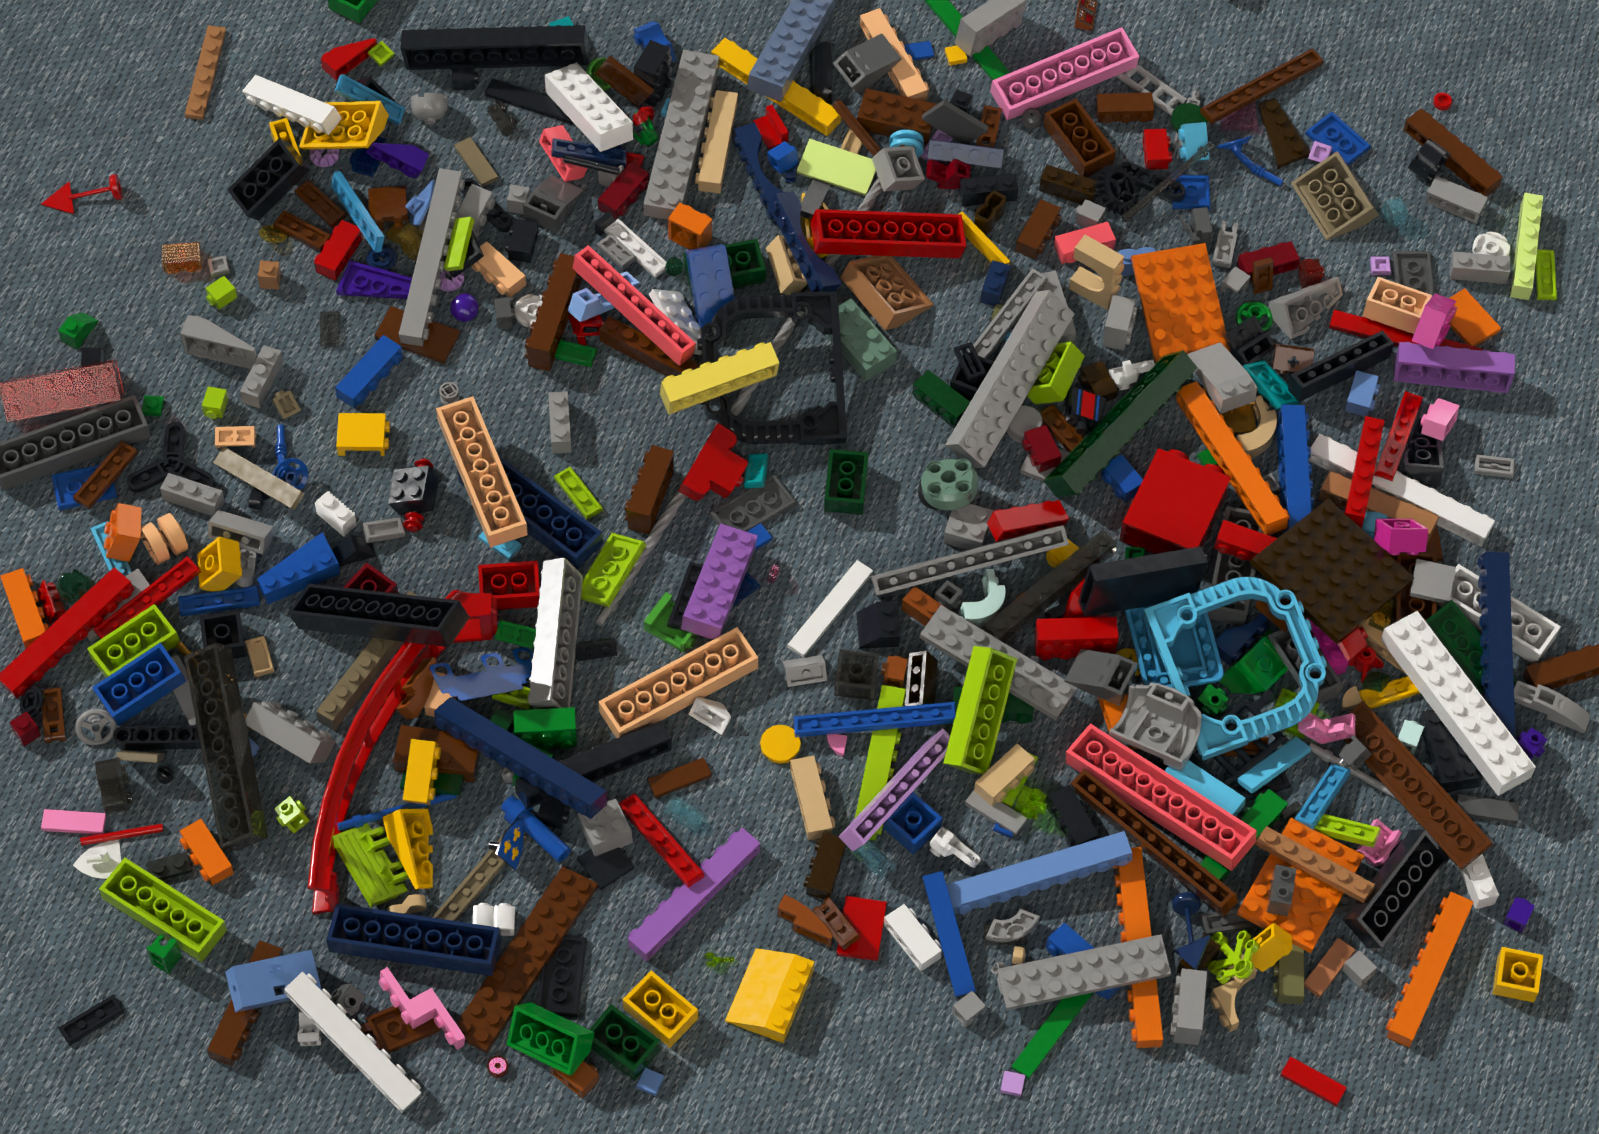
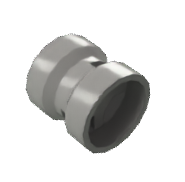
[439,382,460,406]

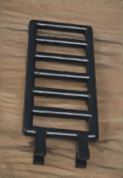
[1159,689,1290,787]

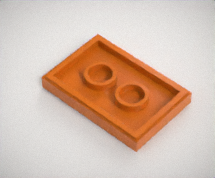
[1449,288,1501,347]

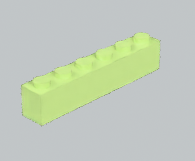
[1510,193,1543,300]

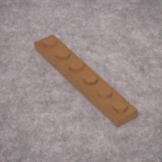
[185,25,226,120]
[1256,826,1375,903]

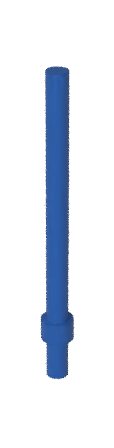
[337,794,457,831]

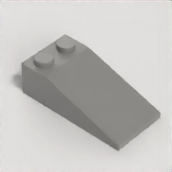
[180,315,257,369]
[1187,342,1257,414]

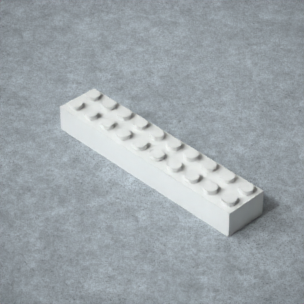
[1381,611,1536,796]

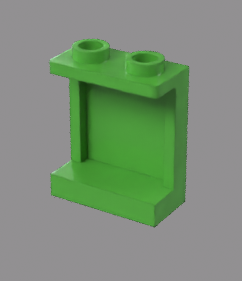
[644,592,697,653]

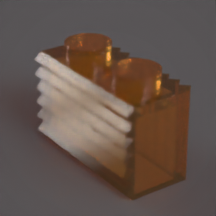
[161,242,202,273]

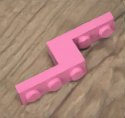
[379,967,465,1050]

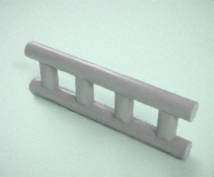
[1115,64,1188,116]

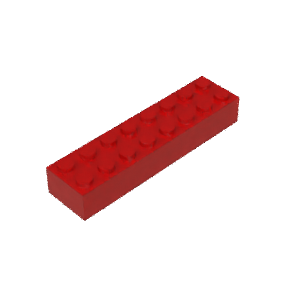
[810,209,966,258]

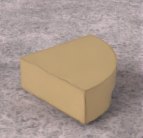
[1342,686,1362,711]

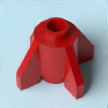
[1348,645,1384,683]

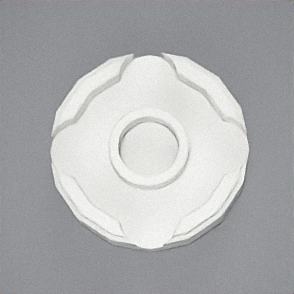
[1472,232,1511,256]
[515,294,542,328]

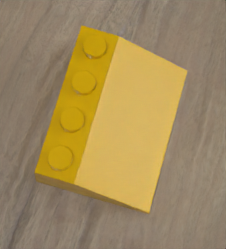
[299,101,389,149]
[725,948,815,1043]

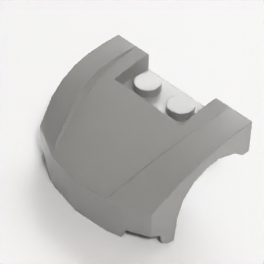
[1109,683,1202,772]

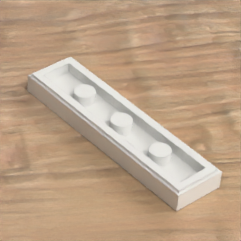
[604,219,670,278]

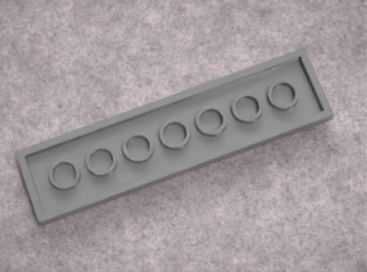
[919,605,1077,721]
[997,935,1171,1010]

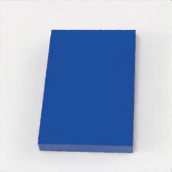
[1305,112,1371,166]
[51,464,117,511]

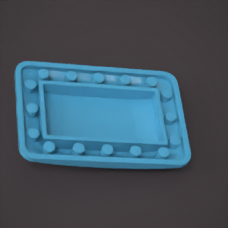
[1125,587,1223,688]

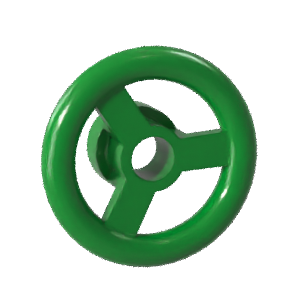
[1235,301,1273,332]

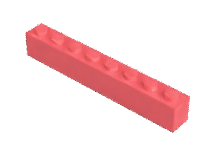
[572,245,696,366]

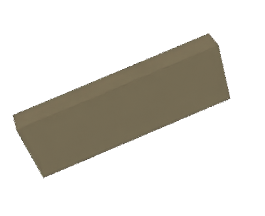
[454,137,498,188]

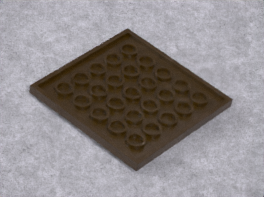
[1250,498,1414,644]

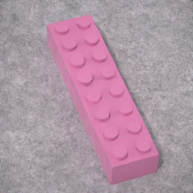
[990,27,1139,121]

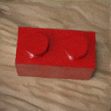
[1142,129,1172,170]

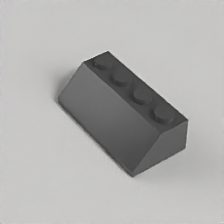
[1268,630,1343,704]

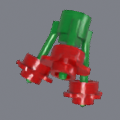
[626,106,659,147]

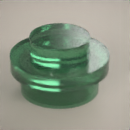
[665,257,684,276]

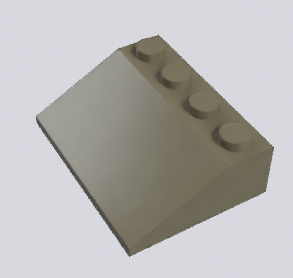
[1291,151,1379,240]

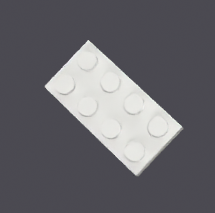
[649,289,701,355]

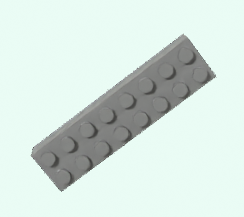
[528,558,583,709]

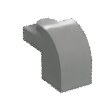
[297,1010,322,1046]

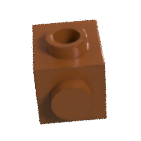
[881,656,908,688]

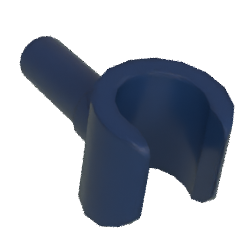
[785,161,800,182]

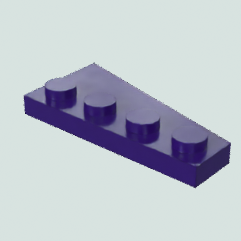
[336,261,412,299]

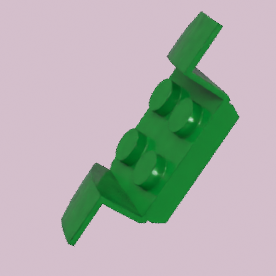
[1219,629,1288,694]

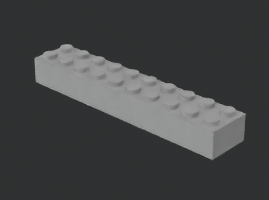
[643,50,719,220]
[945,290,1075,468]

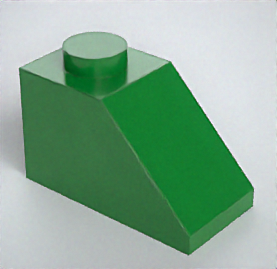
[58,312,99,350]

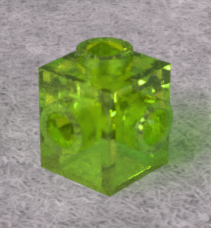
[1015,785,1048,820]

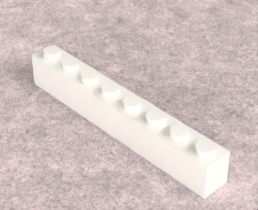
[284,972,421,1113]

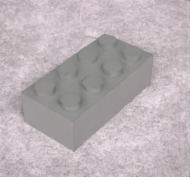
[955,0,1027,56]
[243,700,336,763]

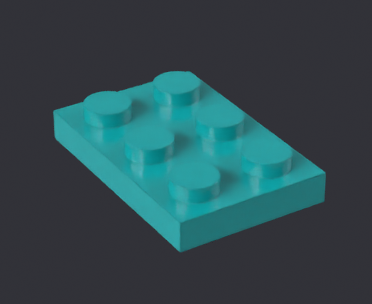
[1242,360,1300,410]

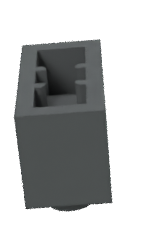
[1266,865,1296,916]

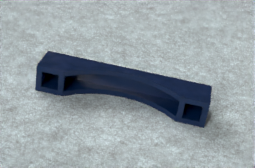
[732,122,785,225]
[768,192,841,292]
[1215,613,1271,666]

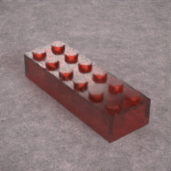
[0,359,125,422]

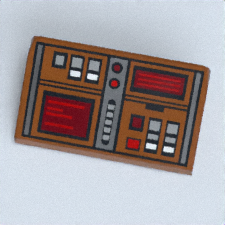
[1074,0,1097,30]

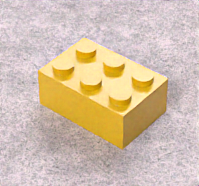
[623,970,698,1048]

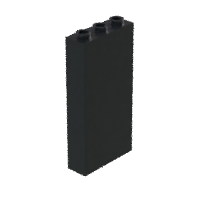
[1078,546,1209,617]

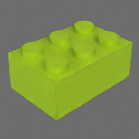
[1027,341,1084,405]

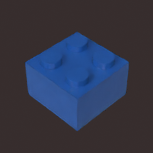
[883,792,942,855]

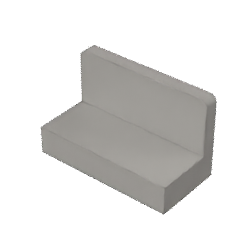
[783,655,827,687]

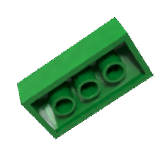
[506,1002,595,1076]

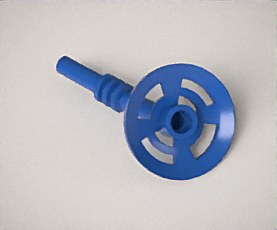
[1216,135,1284,187]
[273,424,308,490]

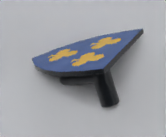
[488,818,524,870]

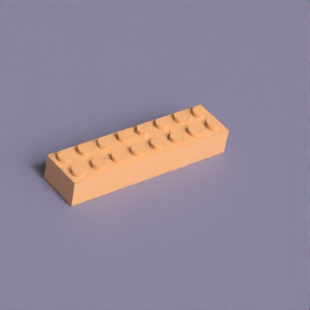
[436,396,528,548]
[599,627,758,738]

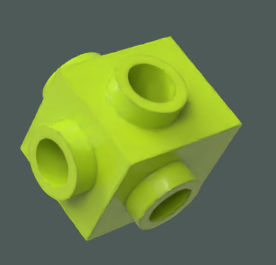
[274,796,310,833]

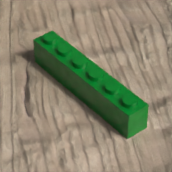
[1198,789,1288,882]

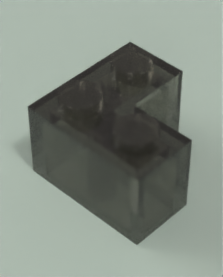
[95,758,133,815]

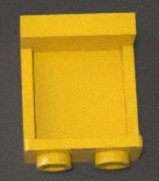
[336,413,390,456]

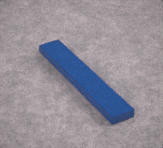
[922,871,976,997]

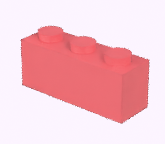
[539,125,588,182]
[1054,222,1116,264]

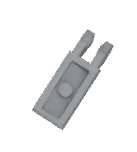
[1212,221,1238,268]

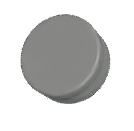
[1006,405,1043,443]

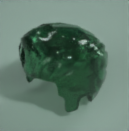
[56,569,96,605]

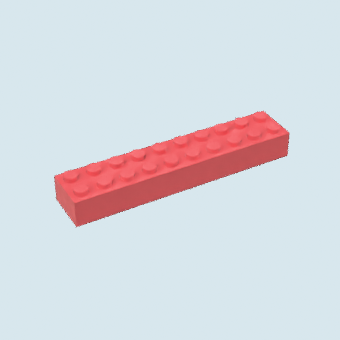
[1066,723,1257,871]

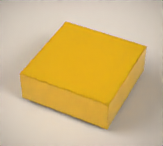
[945,45,967,66]

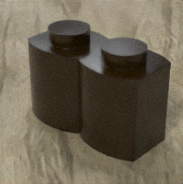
[974,191,1006,235]
[1078,361,1118,402]

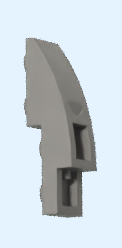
[1514,680,1591,733]

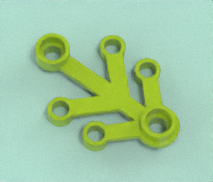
[1208,930,1259,984]

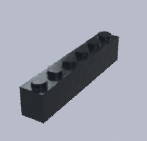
[1287,330,1394,402]

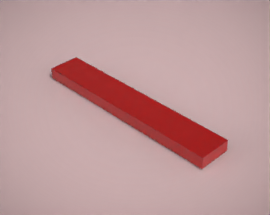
[1374,391,1423,482]
[93,556,201,640]
[618,793,705,888]

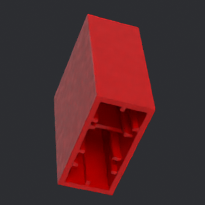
[1119,448,1231,554]

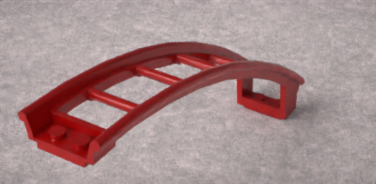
[307,590,498,914]

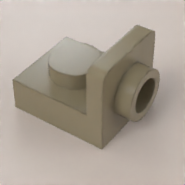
[271,390,301,420]

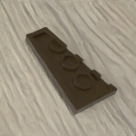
[1258,98,1310,169]

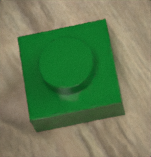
[142,395,164,416]

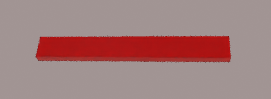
[1329,310,1482,351]

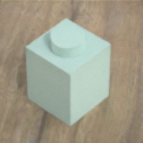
[1398,720,1424,755]

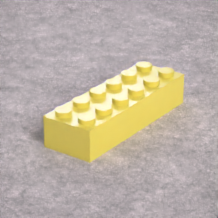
[660,342,779,415]

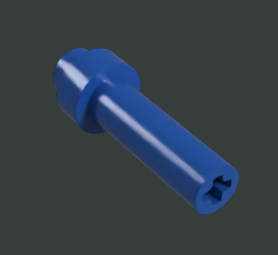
[501,795,571,863]

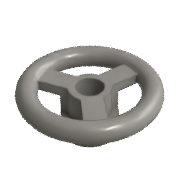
[75,709,117,746]

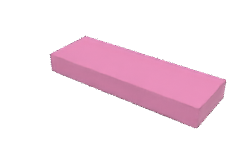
[41,809,106,835]

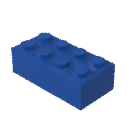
[685,244,735,328]
[92,642,187,726]

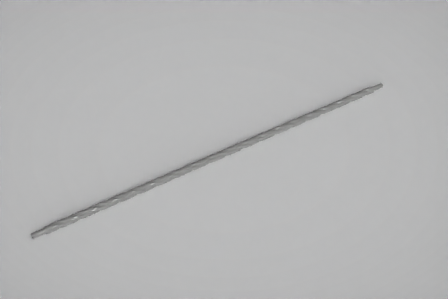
[596,178,883,626]

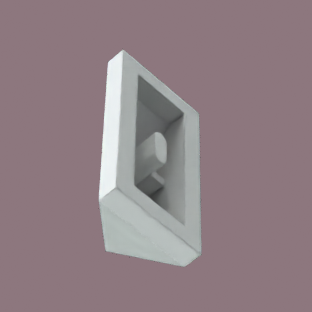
[688,697,731,735]

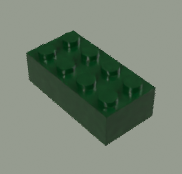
[683,239,766,296]

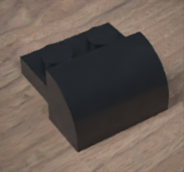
[1222,315,1275,366]

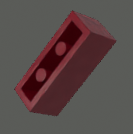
[598,162,649,220]
[1237,241,1300,281]

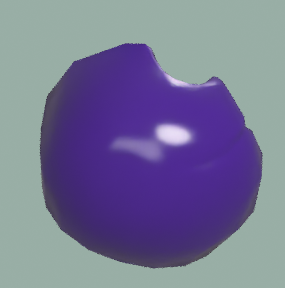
[450,293,479,322]

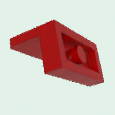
[753,105,788,149]

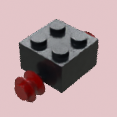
[388,459,440,532]

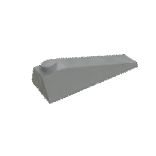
[1269,277,1343,339]

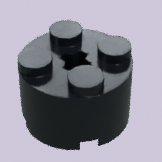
[1408,139,1451,184]

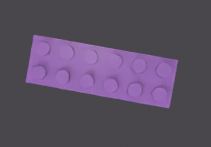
[1393,342,1515,393]
[681,523,758,640]

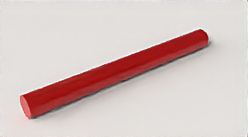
[80,824,164,846]

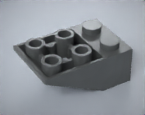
[833,34,902,95]
[523,175,584,232]
[1064,649,1138,706]

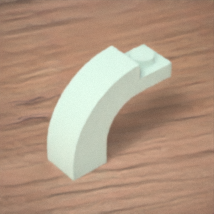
[958,569,1005,628]

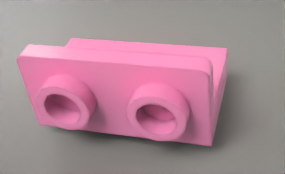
[1356,819,1402,867]

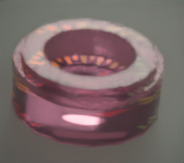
[766,563,780,584]

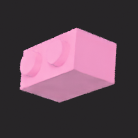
[1420,398,1460,441]

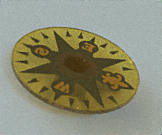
[259,225,287,243]

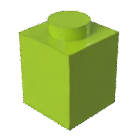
[206,276,237,310]
[202,386,229,419]

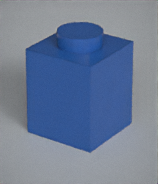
[767,141,799,174]

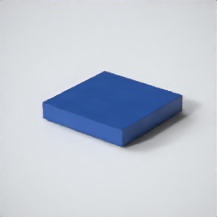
[1171,175,1210,210]

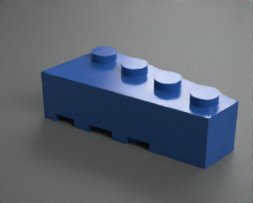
[257,532,340,605]

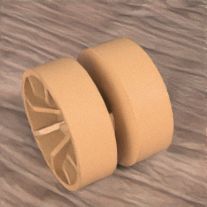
[141,513,188,565]

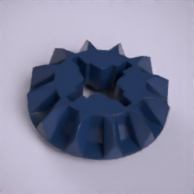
[366,245,397,271]

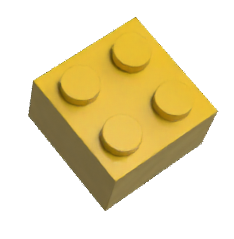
[197,536,242,592]
[1492,947,1543,1003]

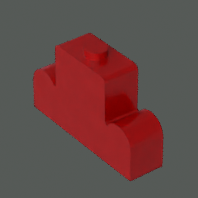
[678,423,748,501]

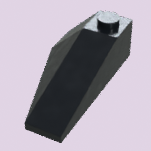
[1403,418,1444,486]

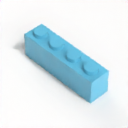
[1165,760,1245,817]

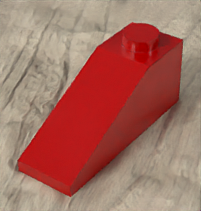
[320,38,377,81]

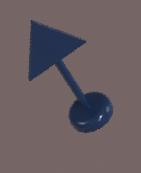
[1172,892,1211,970]

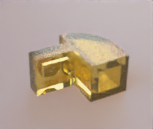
[385,223,423,261]

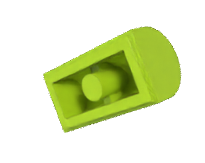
[492,686,533,710]

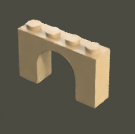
[1069,235,1125,310]

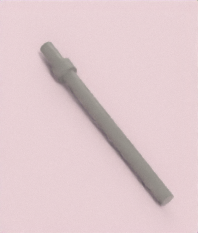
[1309,742,1397,800]

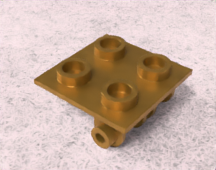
[1215,402,1256,433]

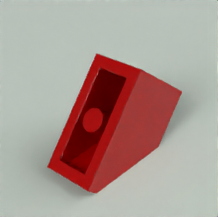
[1338,626,1368,661]

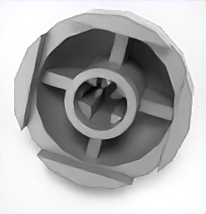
[410,93,448,124]

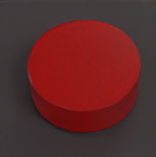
[1433,92,1452,111]

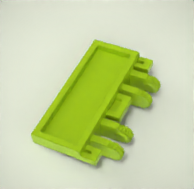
[333,823,409,908]

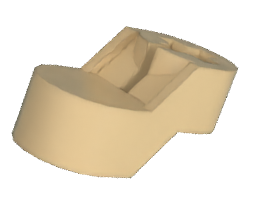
[387,894,427,914]

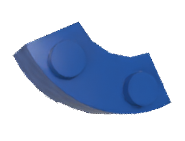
[633,21,677,62]

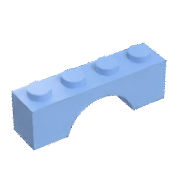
[568,271,640,322]

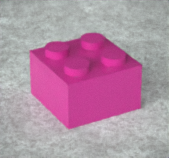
[1374,519,1428,555]

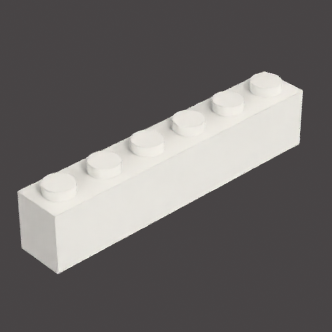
[242,75,342,135]

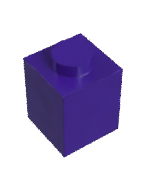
[1503,897,1535,933]

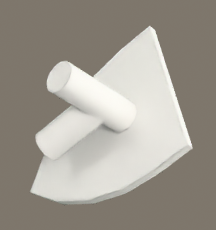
[73,840,121,879]

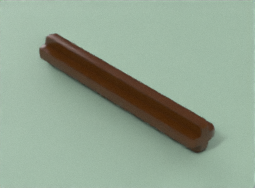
[832,100,881,157]

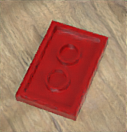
[836,896,887,961]

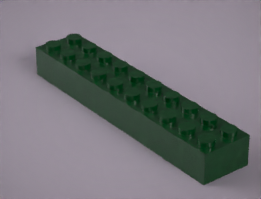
[1043,350,1198,498]

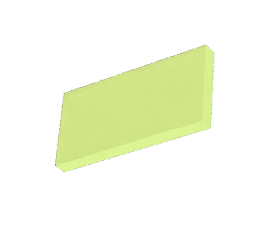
[796,139,876,196]

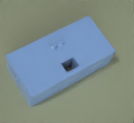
[225,950,322,1013]

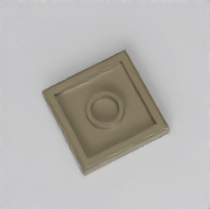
[116,750,165,763]

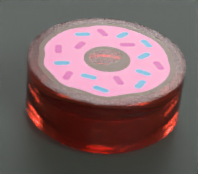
[487,1056,509,1078]

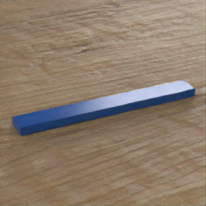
[794,702,956,738]

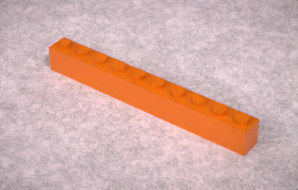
[1176,381,1289,535]
[1113,847,1163,1048]

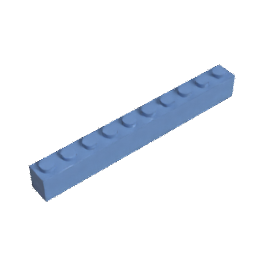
[947,831,1132,914]

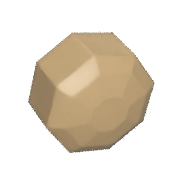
[1011,946,1026,966]

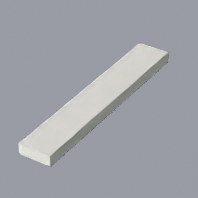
[787,560,873,658]

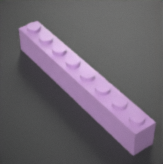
[839,729,950,852]

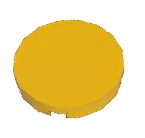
[760,725,801,764]

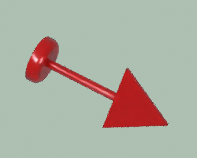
[41,174,123,215]

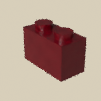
[1022,425,1062,473]

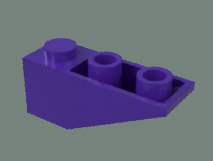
[366,143,429,179]

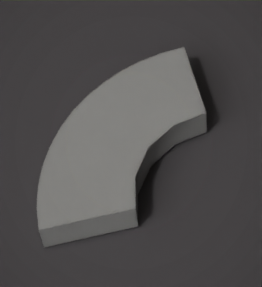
[986,909,1040,942]

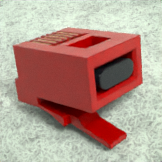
[568,314,604,346]

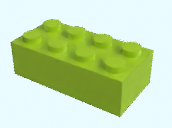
[87,604,180,678]

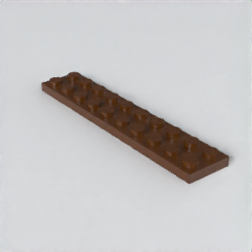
[1343,701,1493,871]
[456,866,598,1054]

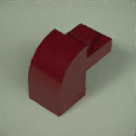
[926,159,970,190]

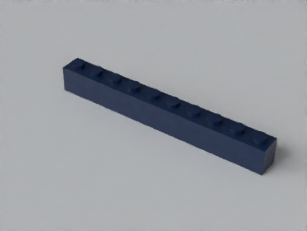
[1477,551,1516,740]
[434,697,607,819]

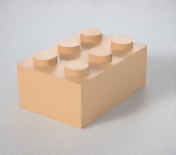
[1363,277,1432,334]

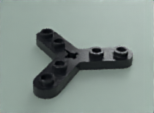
[126,422,215,493]

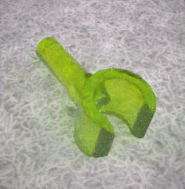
[705,952,734,968]

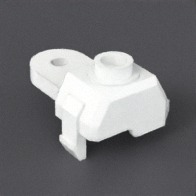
[1108,360,1155,391]
[929,827,981,868]

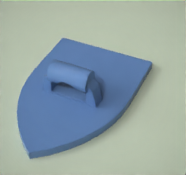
[406,180,435,226]

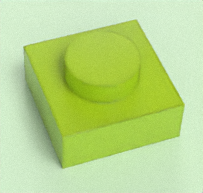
[368,41,394,67]

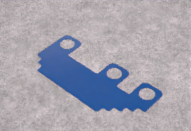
[430,647,534,701]

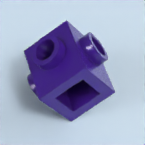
[1516,728,1548,761]

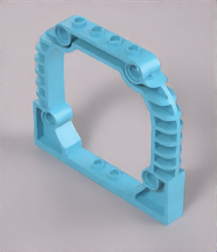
[1144,577,1327,761]

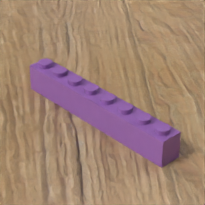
[628,828,760,962]

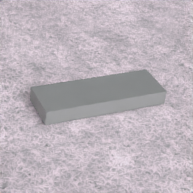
[965,790,1027,836]

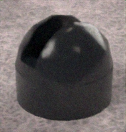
[156,766,173,784]

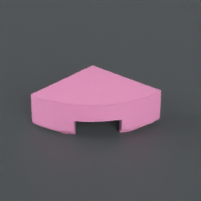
[827,734,847,757]

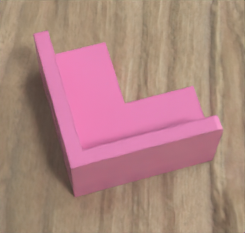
[1298,713,1355,744]

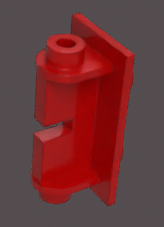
[37,580,66,624]

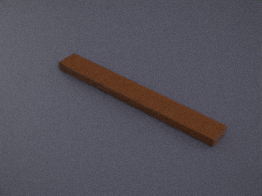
[1200,48,1324,124]

